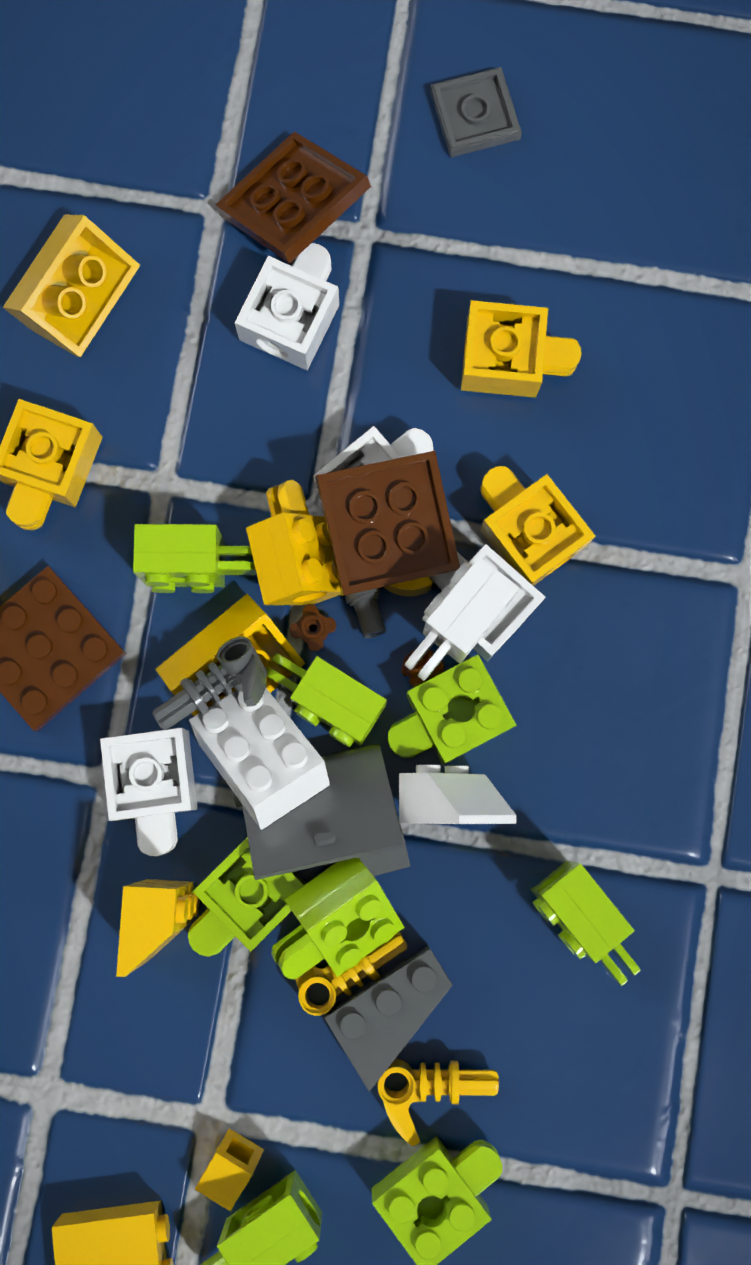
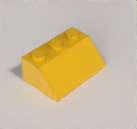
[2,215,140,357]
[155,594,305,716]
[116,879,200,977]

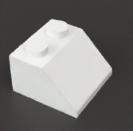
[399,765,516,824]

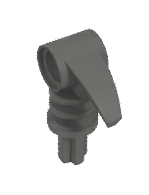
[152,637,267,730]

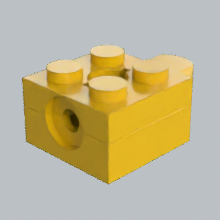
[461,300,582,398]
[0,399,103,530]
[480,466,596,586]
[246,480,341,605]

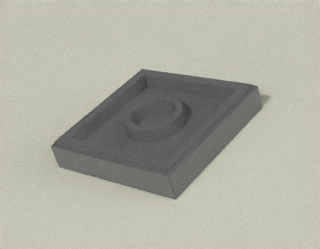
[430,67,522,158]

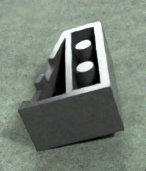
[324,944,453,1091]

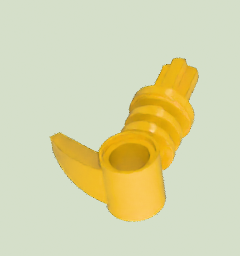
[296,932,407,1016]
[377,1059,499,1146]

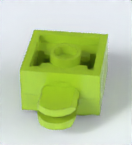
[133,524,257,593]
[266,653,387,748]
[388,654,517,765]
[188,837,307,957]
[271,857,405,979]
[531,860,641,986]
[372,1136,502,1265]
[201,1170,323,1265]

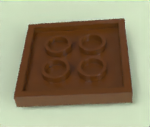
[215,131,371,264]
[315,451,460,596]
[0,566,127,732]

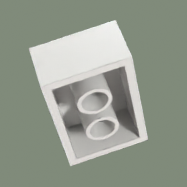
[189,687,330,830]

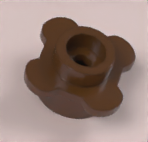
[290,605,336,651]
[401,649,445,687]

